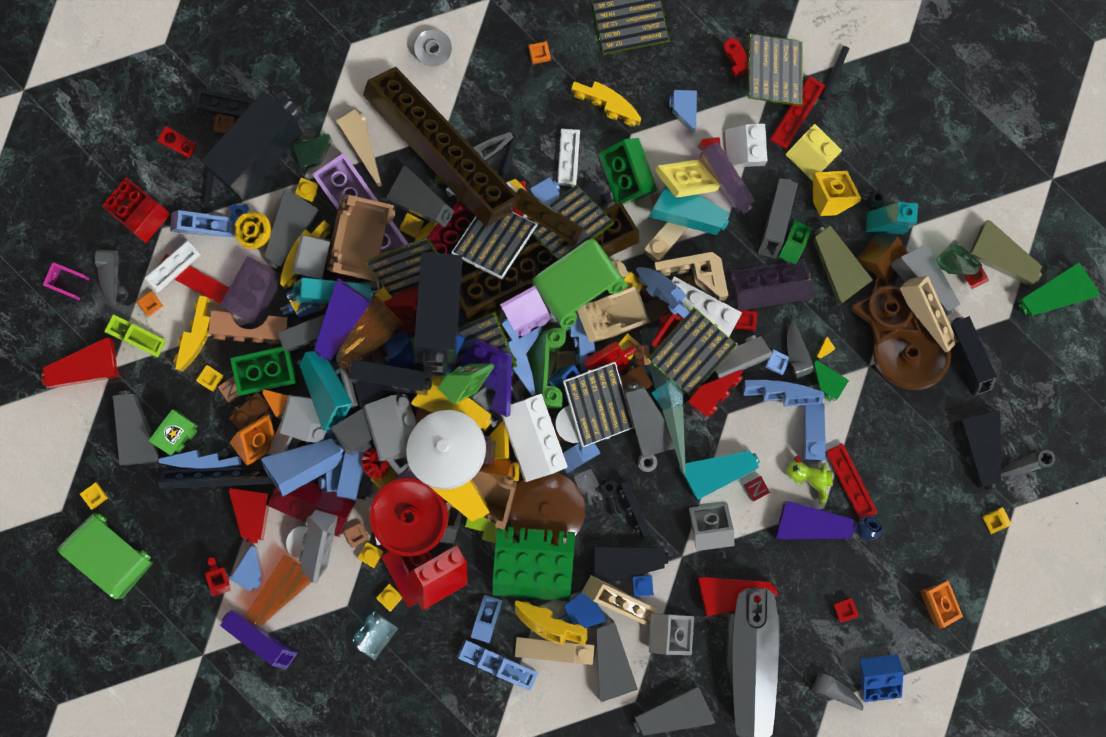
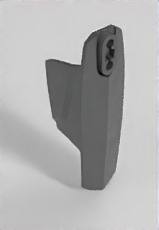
[726,588,780,737]

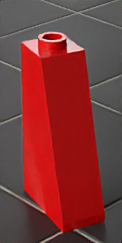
[41,338,119,388]
[697,577,778,617]

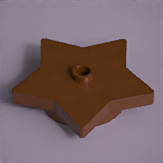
[851,276,921,345]

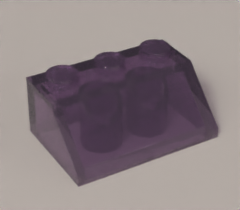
[220,256,281,327]

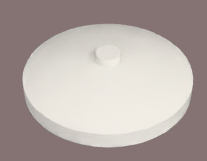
[406,410,486,489]

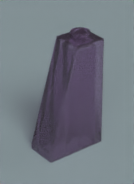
[699,141,755,215]

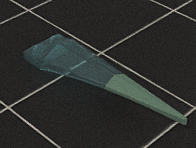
[640,326,686,474]

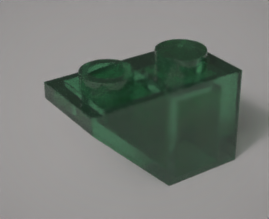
[293,133,333,171]

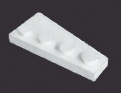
[672,276,742,338]

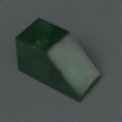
[936,239,982,275]

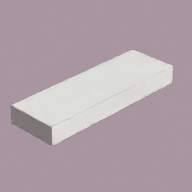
[557,129,580,187]
[144,240,201,293]

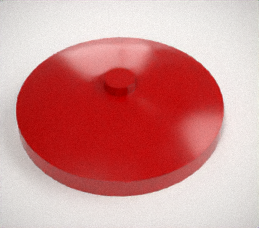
[370,477,449,556]

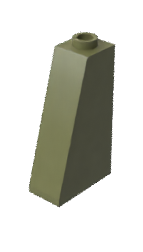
[968,220,1042,286]
[813,226,872,305]

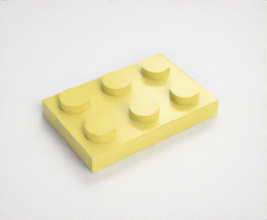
[655,159,721,198]

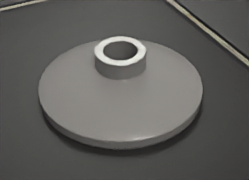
[414,29,452,67]

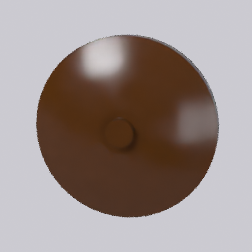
[873,318,951,390]
[509,472,585,545]

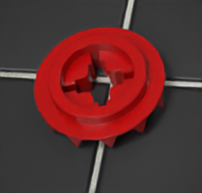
[361,448,390,479]

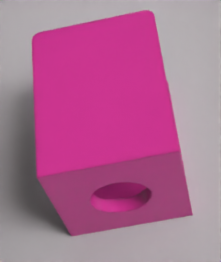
[43,262,89,300]

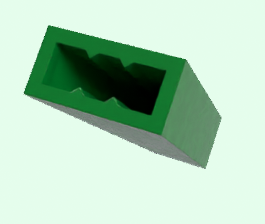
[1017,263,1101,317]

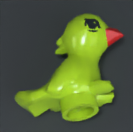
[786,455,833,505]

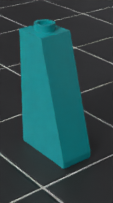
[649,186,729,235]
[865,202,918,235]
[293,278,373,304]
[300,351,352,431]
[678,451,760,501]

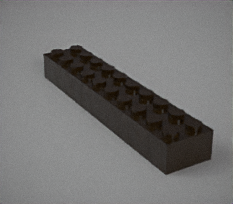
[363,67,520,227]
[460,202,639,324]

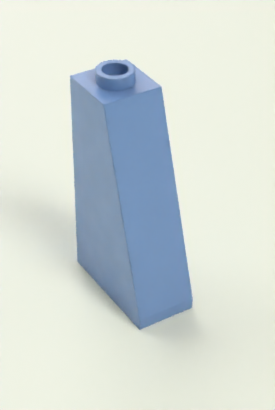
[261,438,344,496]

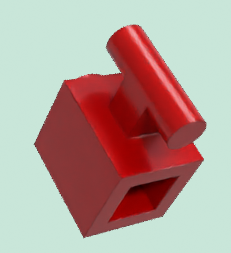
[205,558,231,597]

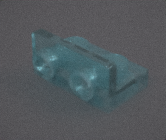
[352,611,398,660]

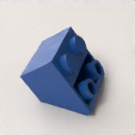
[383,330,416,370]
[859,654,904,702]

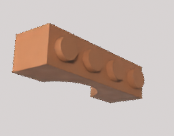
[209,311,290,345]

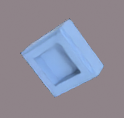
[765,350,790,375]

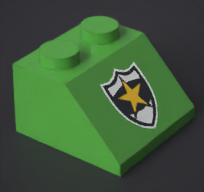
[438,364,495,405]
[149,409,198,456]

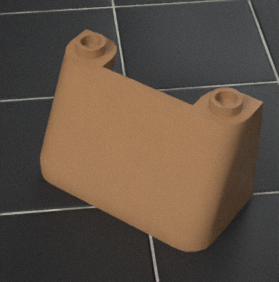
[326,195,395,281]
[444,470,517,530]

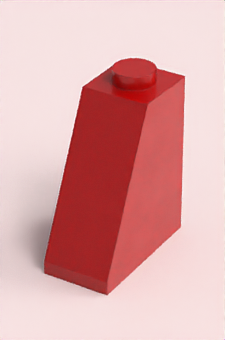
[229,488,271,544]

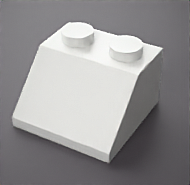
[725,124,767,168]

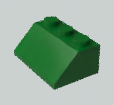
[598,138,658,205]
[230,347,296,396]

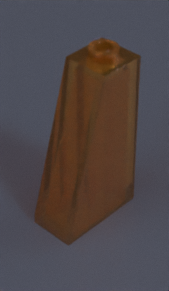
[336,295,403,372]
[246,555,312,626]

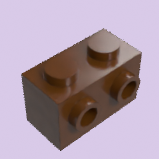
[229,392,272,430]

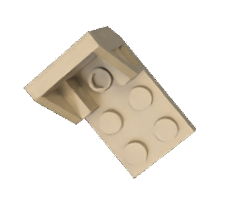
[653,252,728,301]
[577,286,650,343]

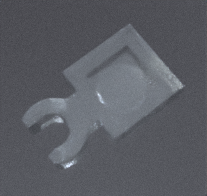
[574,469,602,505]

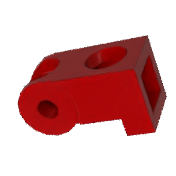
[723,38,749,78]
[157,126,197,158]

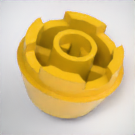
[235,211,272,249]

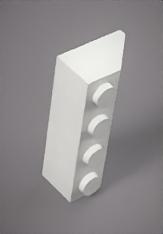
[501,394,567,482]

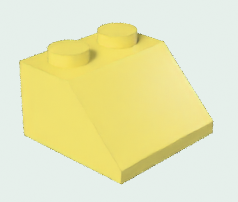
[786,124,842,181]

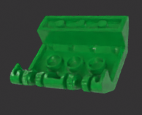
[492,527,575,601]

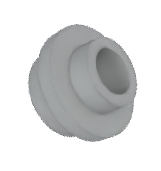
[638,455,657,472]

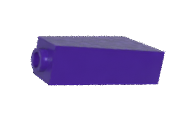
[314,278,371,360]
[774,501,856,539]
[220,610,297,669]

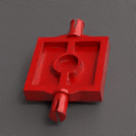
[584,341,637,374]

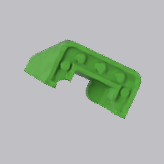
[532,239,628,330]
[524,328,566,410]
[57,513,153,599]

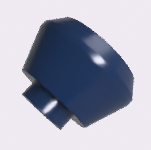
[857,516,883,541]

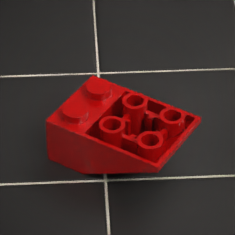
[102,177,171,243]
[686,370,743,418]

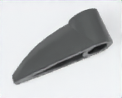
[473,132,513,160]
[95,250,119,305]
[787,321,815,379]
[1001,450,1055,477]
[811,672,863,711]

